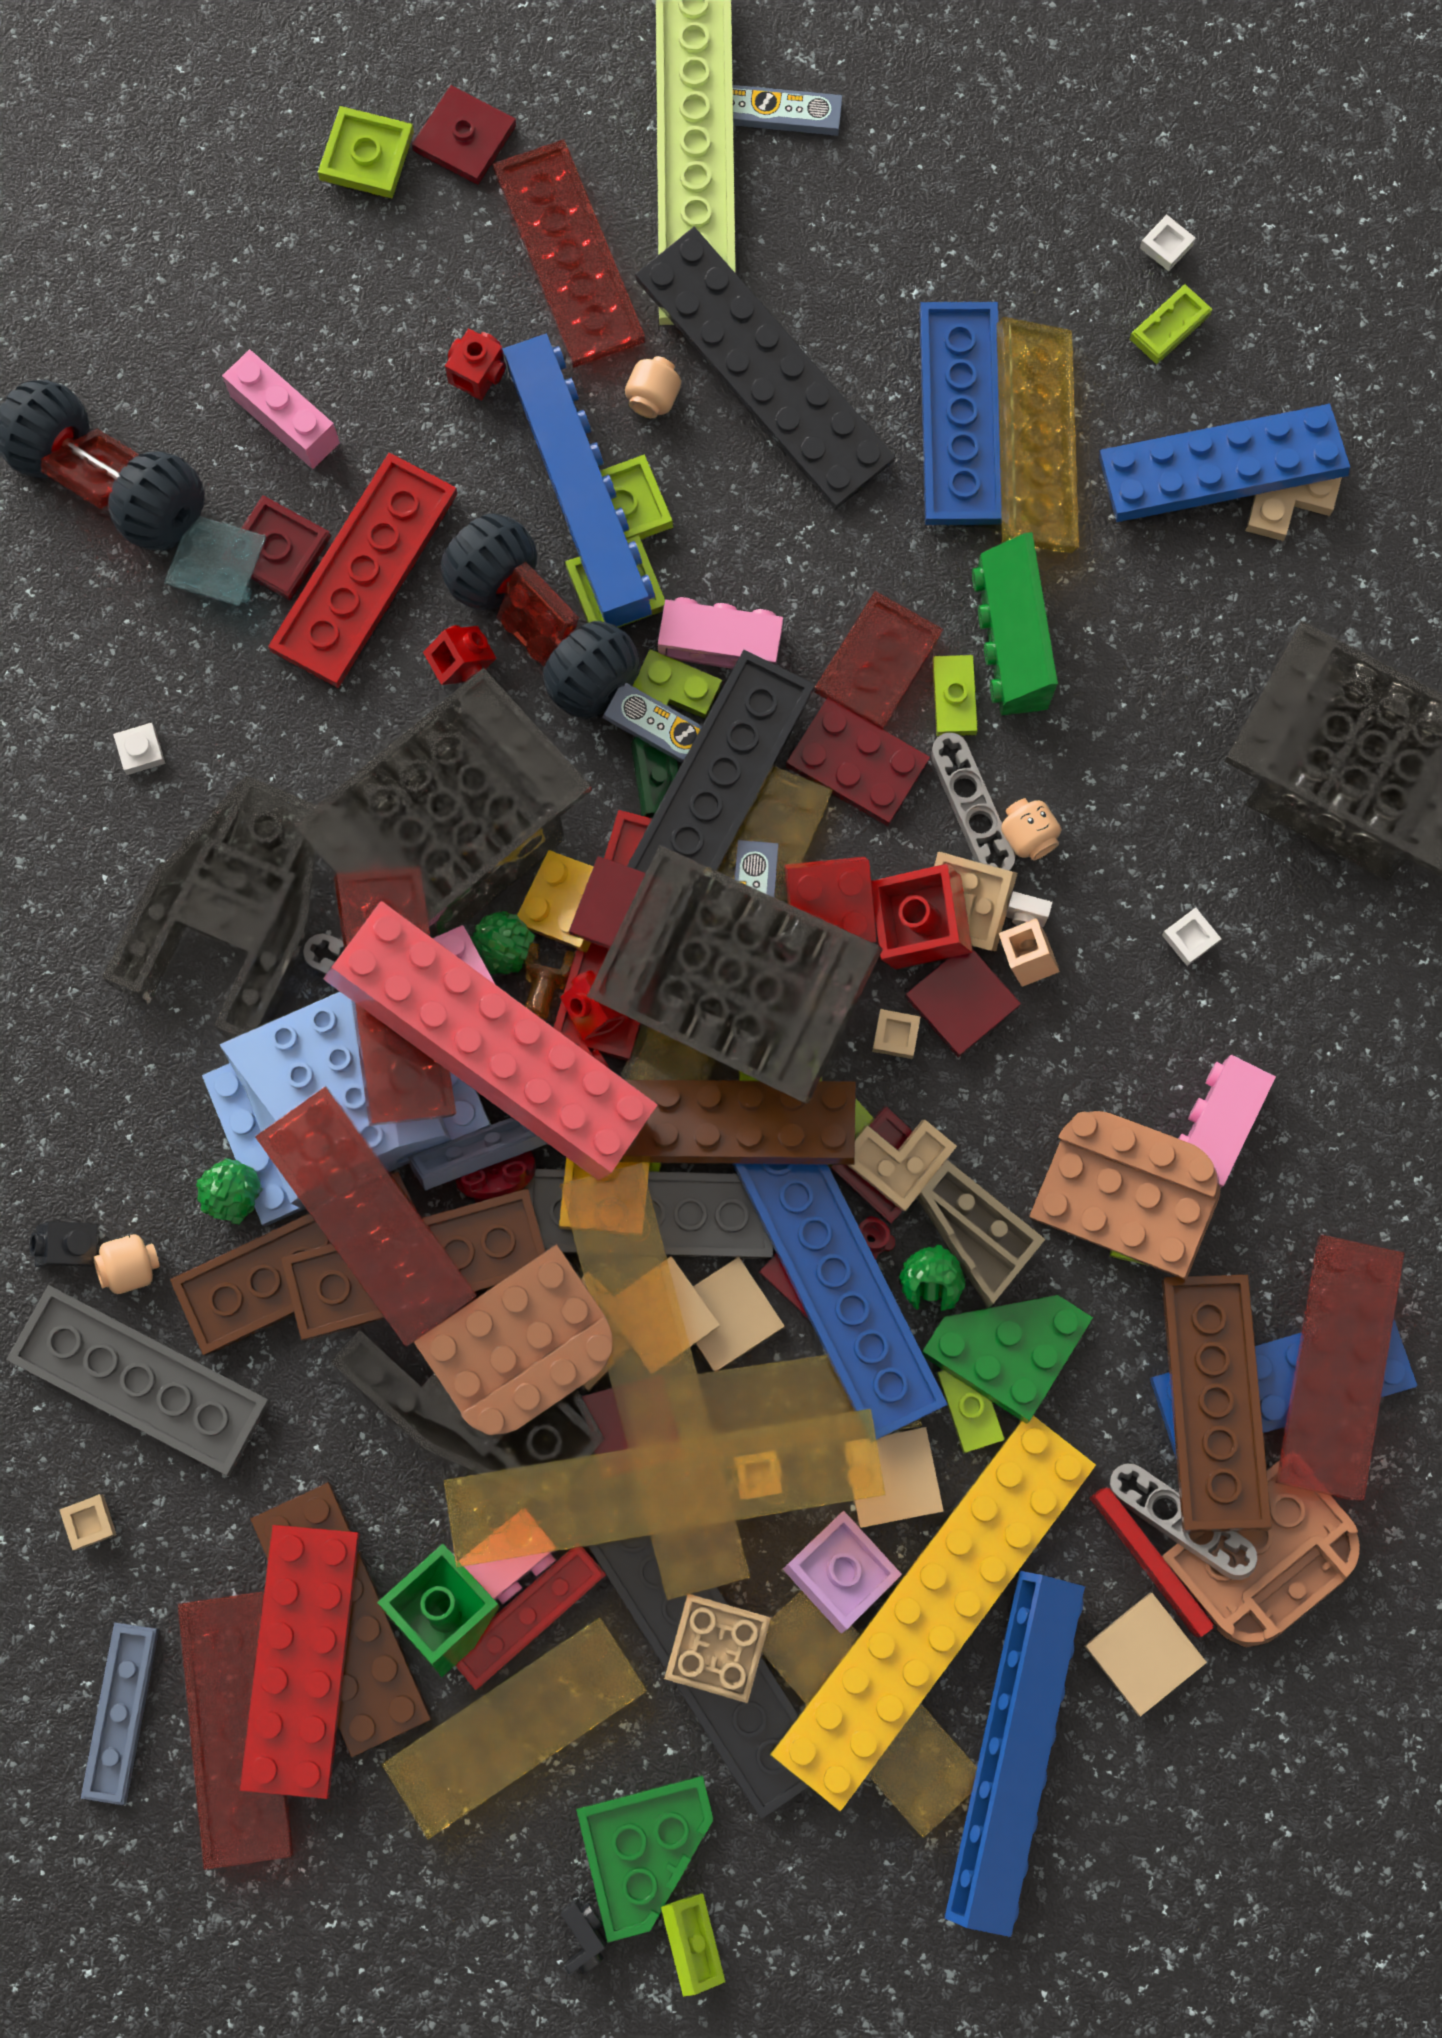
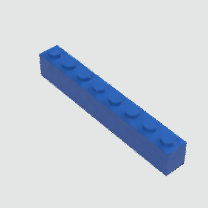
[503,333,655,627]
[944,1571,1085,1937]

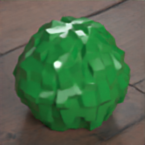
[472,911,535,975]
[196,1158,263,1225]
[899,1245,966,1311]

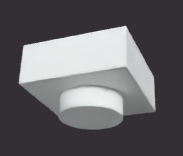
[1140,215,1196,271]
[113,723,165,775]
[1006,891,1052,927]
[1162,908,1221,966]

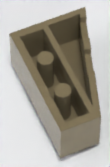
[917,1160,1045,1308]

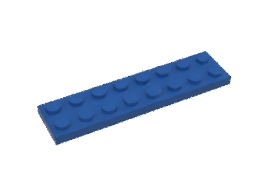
[732,1163,948,1443]

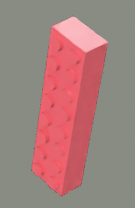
[323,901,658,1180]

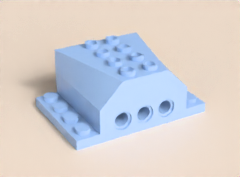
[202,992,491,1226]

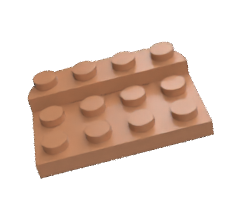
[1029,1111,1220,1280]
[414,1244,612,1435]
[1162,1451,1360,1647]

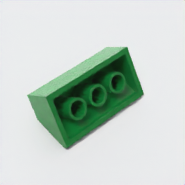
[972,532,1058,716]

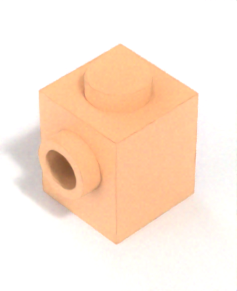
[999,918,1060,987]

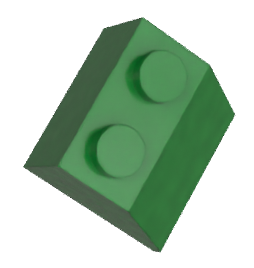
[377,1544,500,1677]

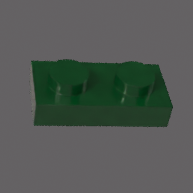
[631,737,678,818]

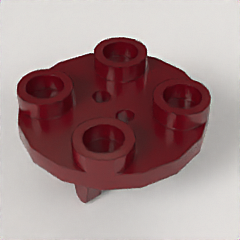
[454,1150,536,1203]

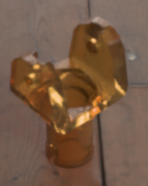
[525,943,576,1020]

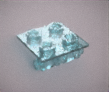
[164,516,266,606]

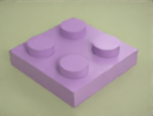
[783,1511,902,1634]

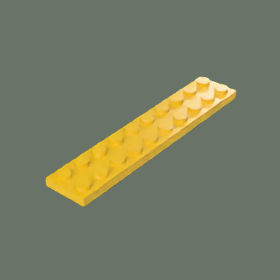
[770,1415,1096,1811]

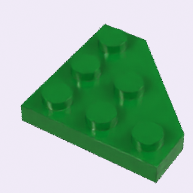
[922,1295,1093,1424]
[576,1775,714,1943]

